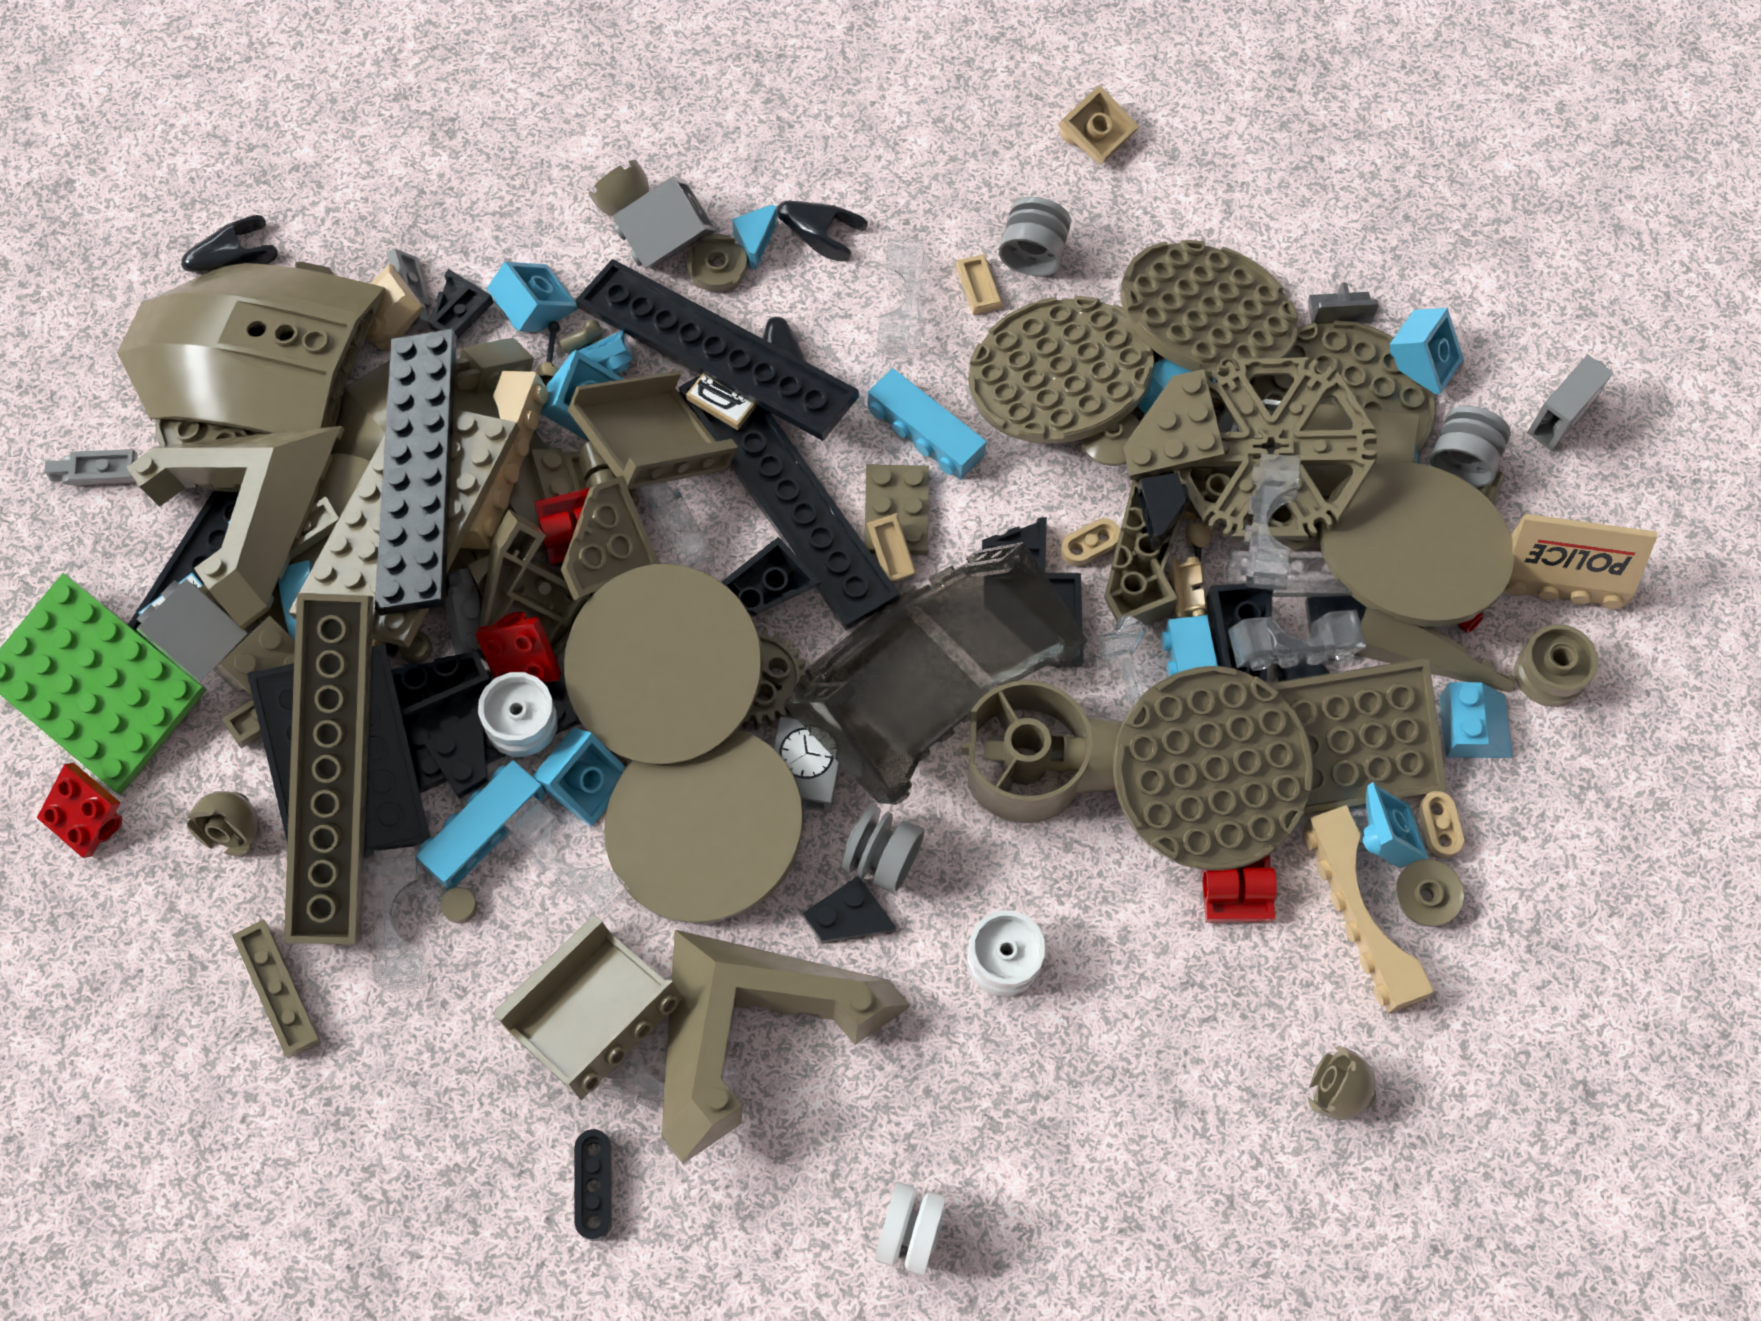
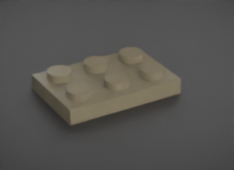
[864,464,929,555]

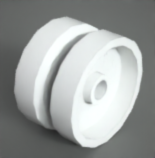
[478,672,558,757]
[967,910,1045,996]
[875,1182,946,1276]

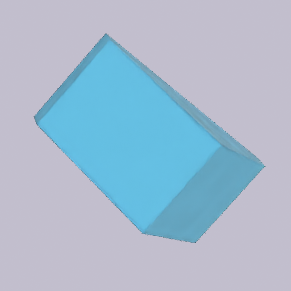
[732,205,778,270]

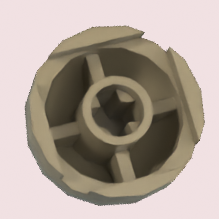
[588,160,649,216]
[187,791,259,856]
[1308,1046,1376,1120]

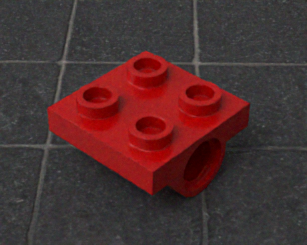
[533,487,591,565]
[475,612,562,683]
[37,762,122,858]
[1201,854,1277,923]

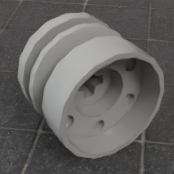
[998,197,1072,277]
[1430,406,1511,488]
[842,805,925,894]

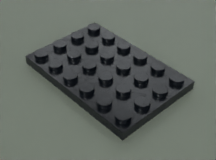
[247,643,430,857]

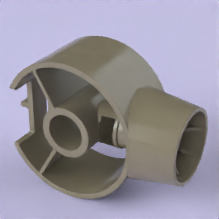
[961,680,1123,823]

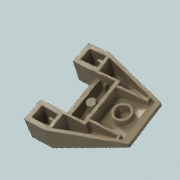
[477,510,594,657]

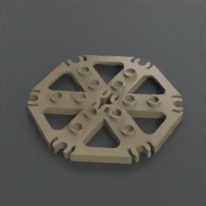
[1171,357,1377,541]

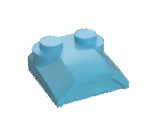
[568,330,633,374]
[1363,782,1429,868]

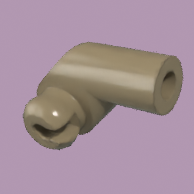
[559,319,603,353]

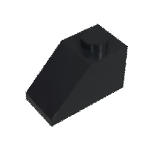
[1137,473,1189,550]

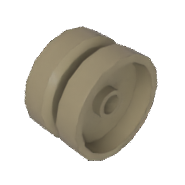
[1514,624,1599,707]

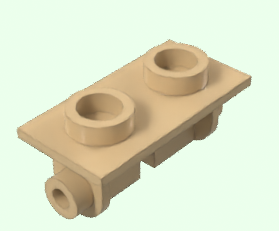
[1169,557,1208,618]

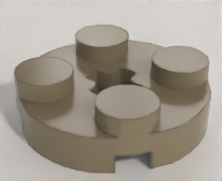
[687,234,747,292]

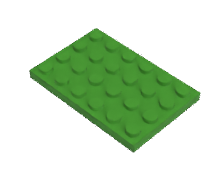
[0,573,207,794]

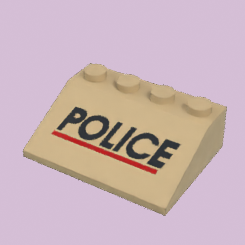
[1504,514,1657,609]

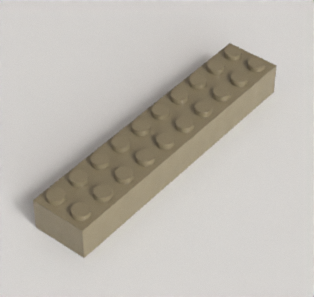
[284,593,374,945]

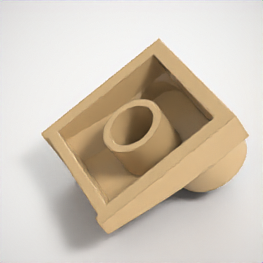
[1058,85,1140,165]
[366,264,425,351]

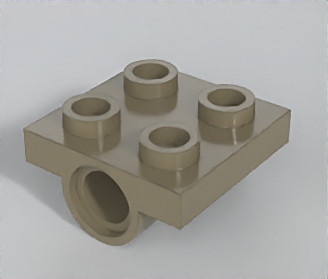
[563,442,640,508]

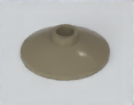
[1082,414,1140,466]
[1395,859,1464,927]

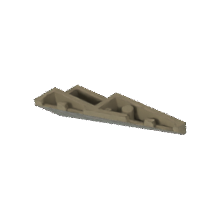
[1349,607,1516,692]

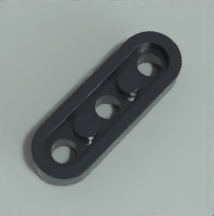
[574,1129,612,1241]

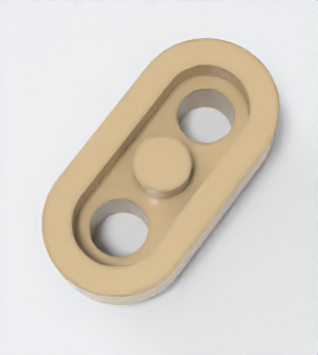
[1061,518,1120,566]
[1419,791,1464,859]

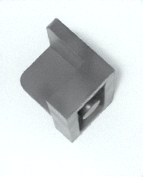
[1308,282,1379,324]

